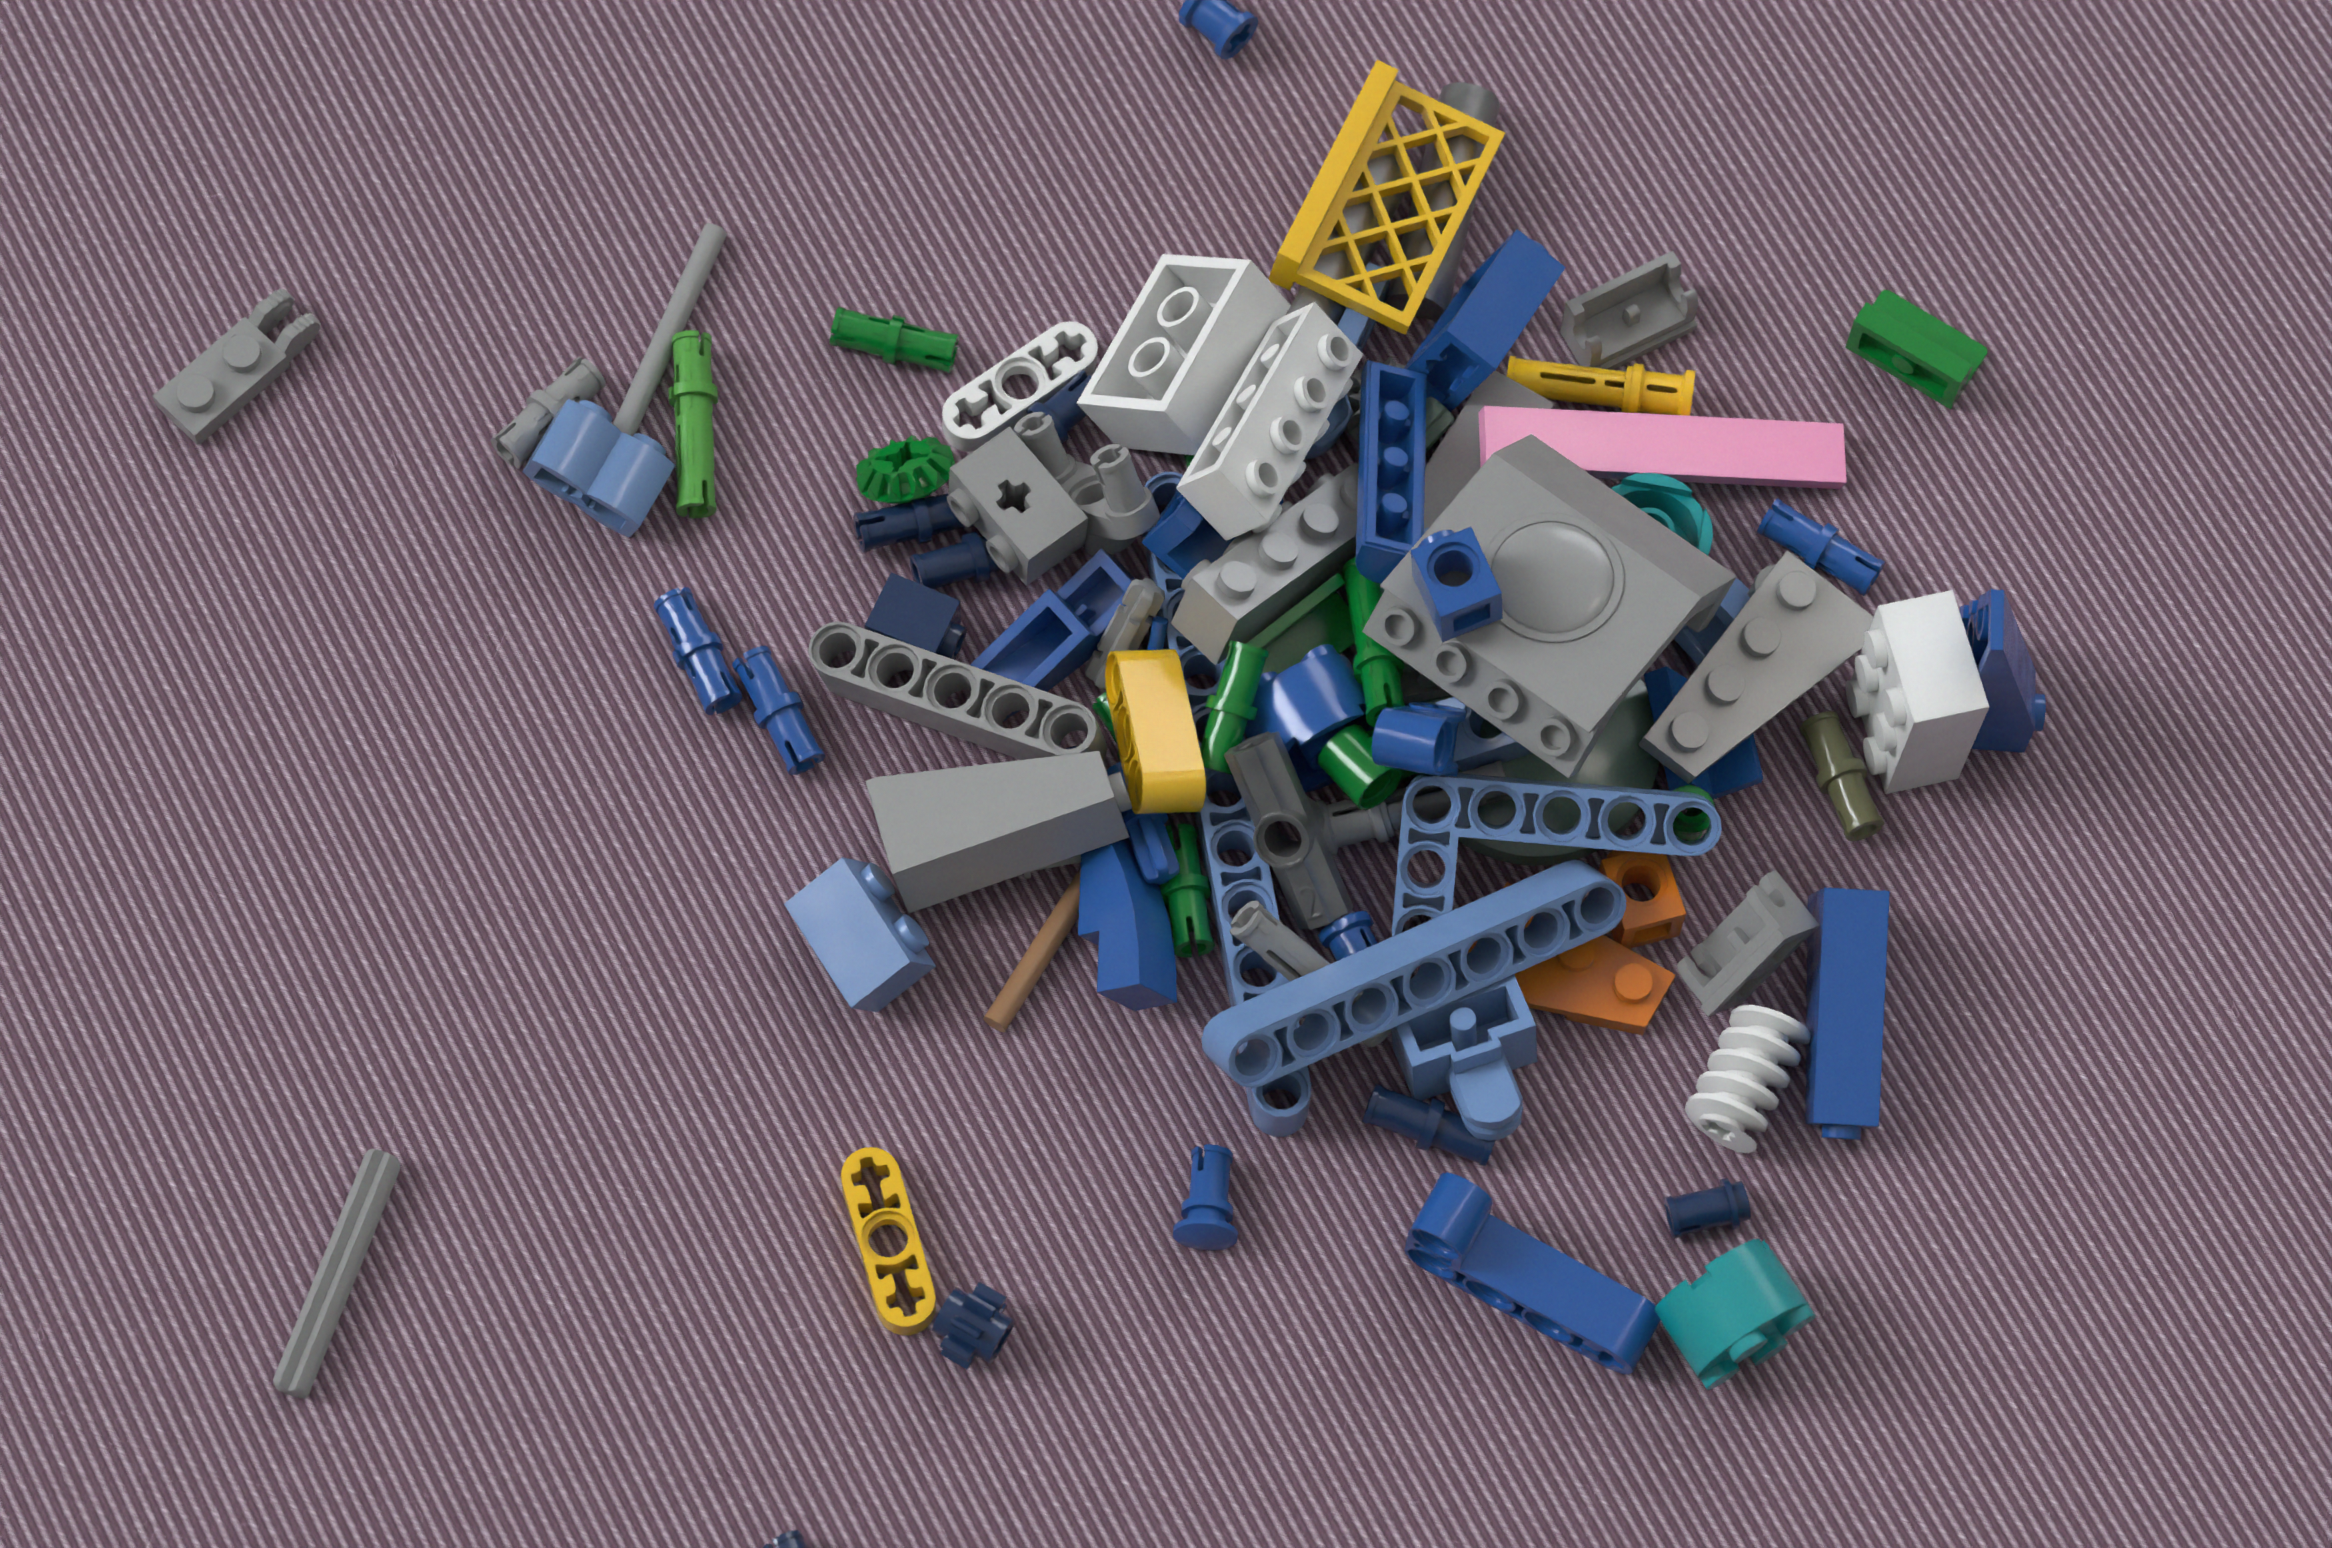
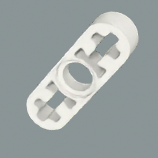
[942,321,1098,452]

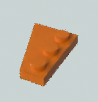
[1467,882,1676,1036]

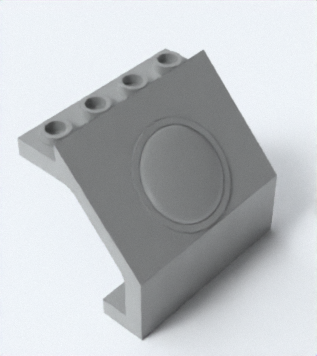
[1362,434,1737,778]

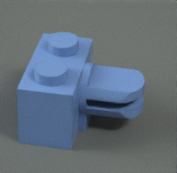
[1391,974,1537,1141]

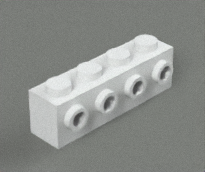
[1176,302,1363,541]

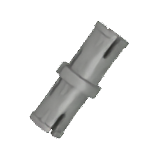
[491,357,606,468]

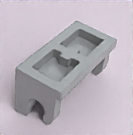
[1560,251,1698,370]
[1677,870,1820,1017]

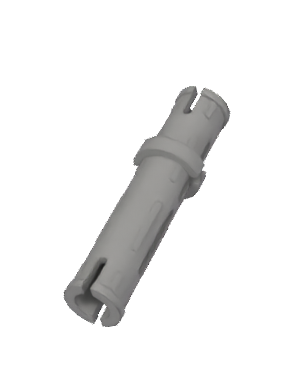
[1230,901,1391,1047]

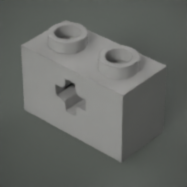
[947,426,1088,586]

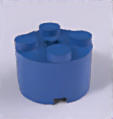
[1245,644,1381,792]

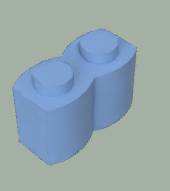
[522,399,675,538]

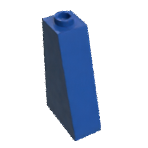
[1805,887,1890,1140]

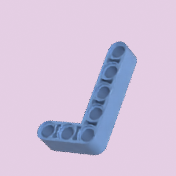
[1392,773,1722,937]

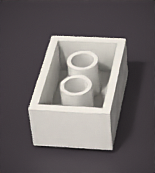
[1077,254,1291,455]
[1846,590,1989,794]

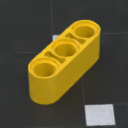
[1105,649,1206,814]

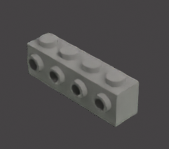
[1171,462,1358,666]

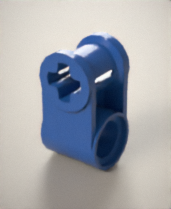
[1372,702,1467,776]

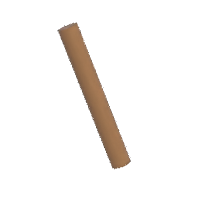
[983,867,1081,1032]

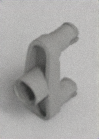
[1014,412,1160,556]

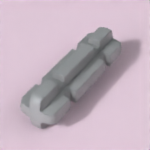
[1085,578,1165,689]

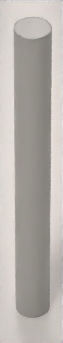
[613,223,727,436]

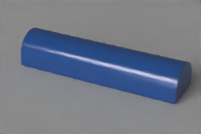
[1356,360,1427,584]

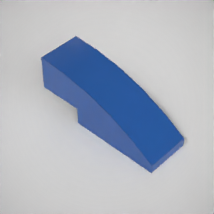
[970,548,1135,722]
[1078,838,1177,1011]

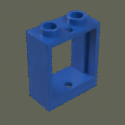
[1404,229,1566,412]

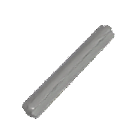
[273,1149,400,1398]

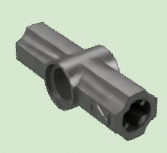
[1224,731,1353,930]

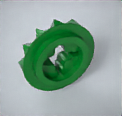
[856,435,955,504]

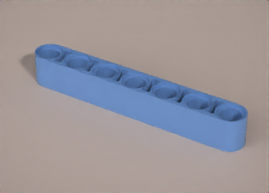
[1202,859,1626,1088]

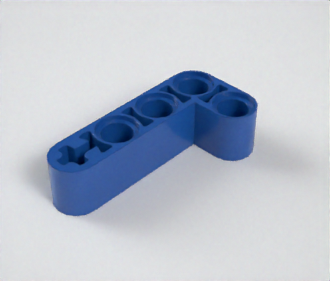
[1404,1173,1661,1375]

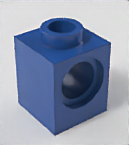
[1410,527,1503,642]

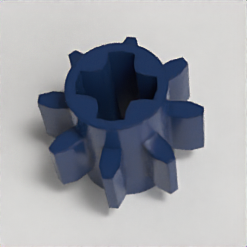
[932,1282,1015,1370]

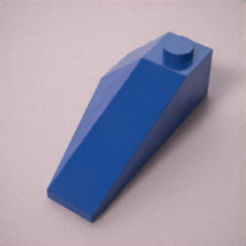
[1959,589,2046,753]

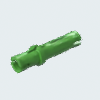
[668,330,718,518]

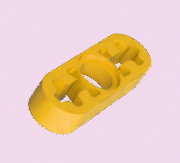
[841,1147,936,1335]

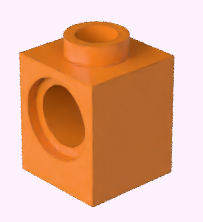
[1598,850,1686,949]

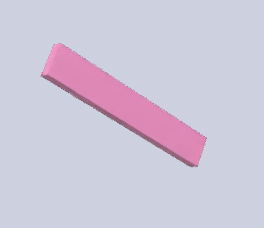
[1478,406,1847,489]

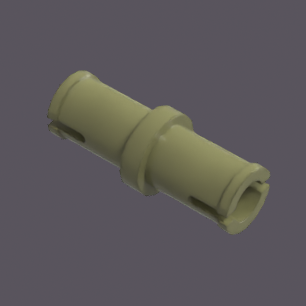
[1799,711,1885,841]

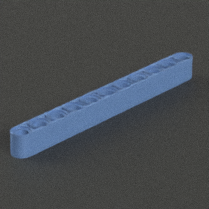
[1142,472,1311,1137]

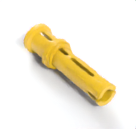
[1507,356,1696,416]

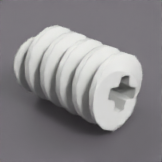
[1685,1005,1811,1153]

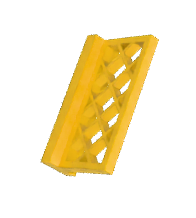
[1268,60,1505,335]

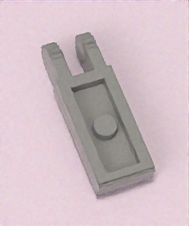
[152,288,321,445]

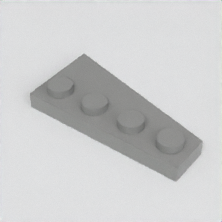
[1638,550,1874,784]

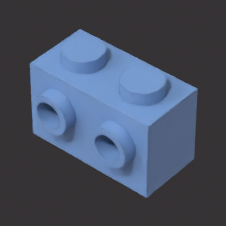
[784,857,936,1012]

